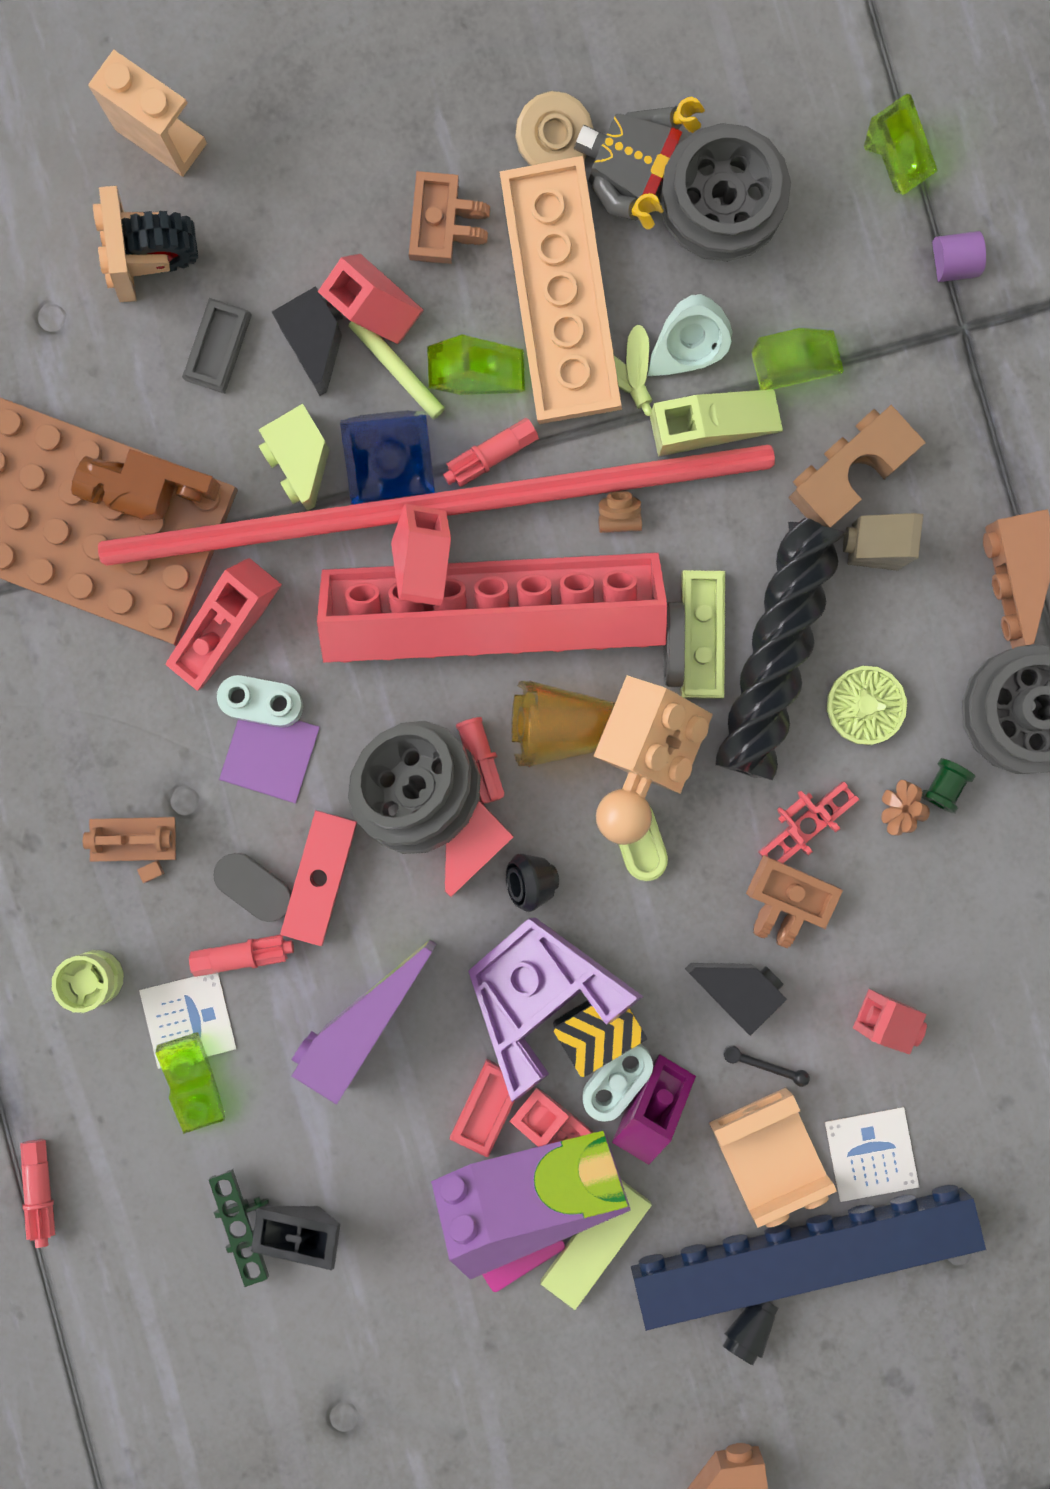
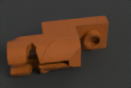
[71,449,220,520]

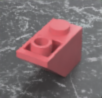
[318,254,424,344]
[391,503,451,606]

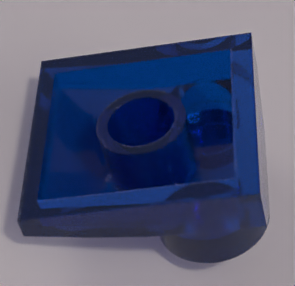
[340,410,436,505]

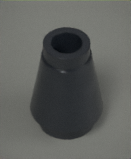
[723,1302,779,1366]

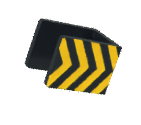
[553,1000,647,1077]

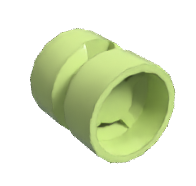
[52,950,124,1013]

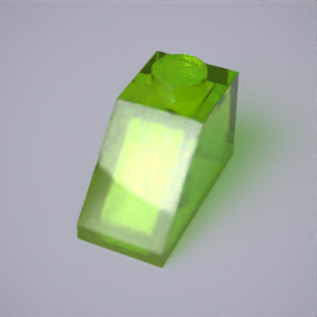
[751,328,844,390]
[427,334,525,395]

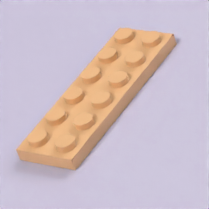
[500,156,622,424]

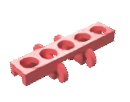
[758,782,859,863]

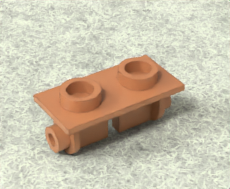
[82,817,176,862]

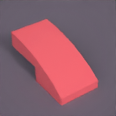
[509,1088,595,1147]

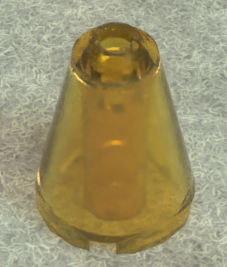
[511,681,616,767]

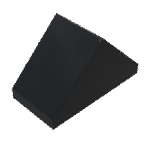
[251,1206,341,1270]

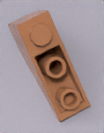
[983,509,1050,649]

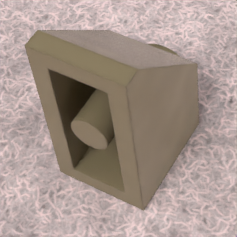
[843,513,923,571]

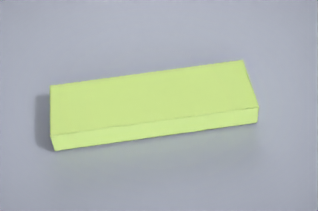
[680,570,725,699]
[540,1180,652,1310]

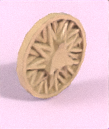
[515,91,594,166]

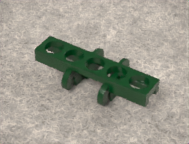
[208,1169,269,1287]

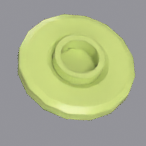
[827,666,907,745]

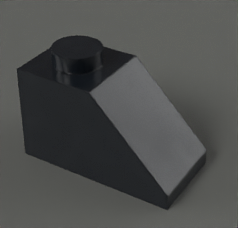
[272,286,343,396]
[685,963,787,1036]

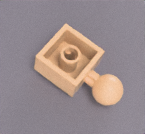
[594,675,713,845]

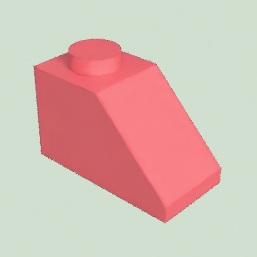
[445,800,514,897]
[853,989,927,1055]

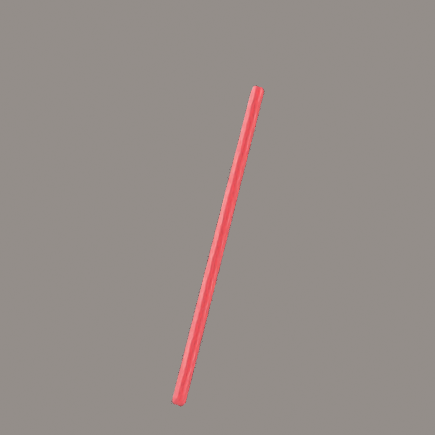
[98,444,775,566]

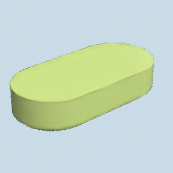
[618,807,668,881]

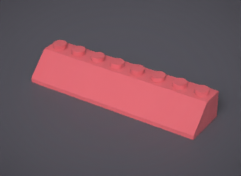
[317,553,667,663]

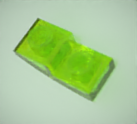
[155,1032,225,1134]

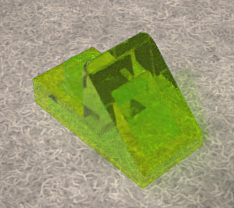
[864,93,938,195]

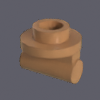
[598,491,642,533]

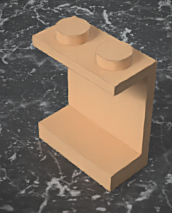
[88,49,207,177]
[709,1087,837,1228]

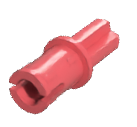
[456,717,505,803]

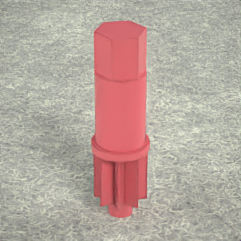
[443,418,539,487]
[189,935,294,977]
[20,1139,56,1248]

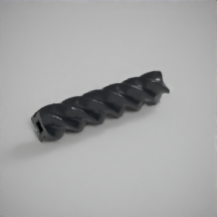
[715,518,846,780]

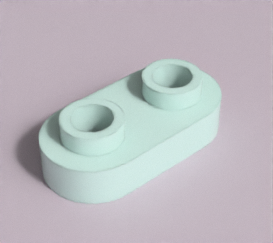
[217,675,303,728]
[582,1044,653,1122]

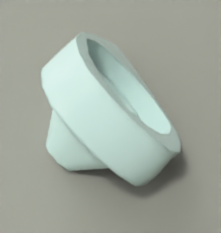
[647,294,733,376]

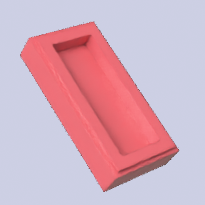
[449,1059,515,1158]

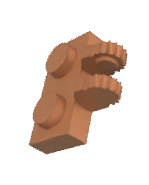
[409,171,490,264]
[746,855,843,948]

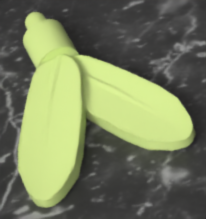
[614,325,652,416]

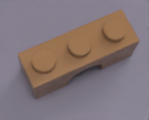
[789,405,926,528]

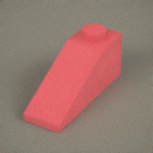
[165,558,282,691]

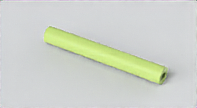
[348,321,445,420]

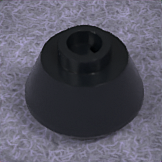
[506,854,559,912]

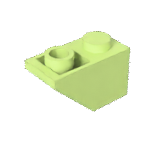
[259,404,330,511]

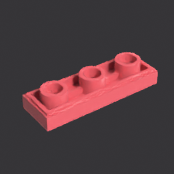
[280,810,358,946]

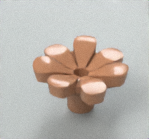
[881,780,930,835]

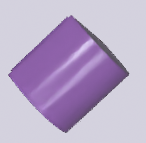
[932,231,986,282]

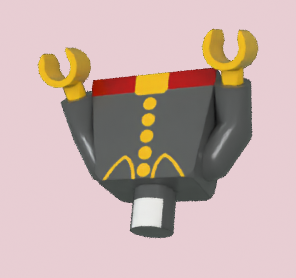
[574,97,705,229]

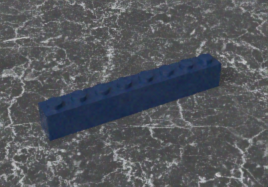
[631,1185,986,1331]

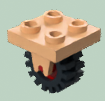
[93,186,198,302]

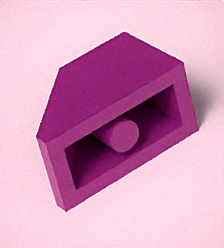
[612,1054,696,1165]

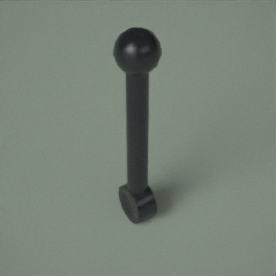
[723,1045,810,1087]

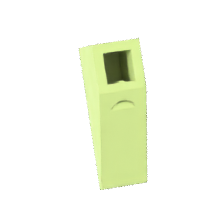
[650,389,783,457]

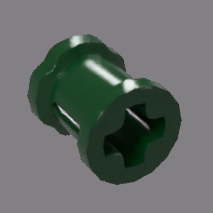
[922,758,976,814]

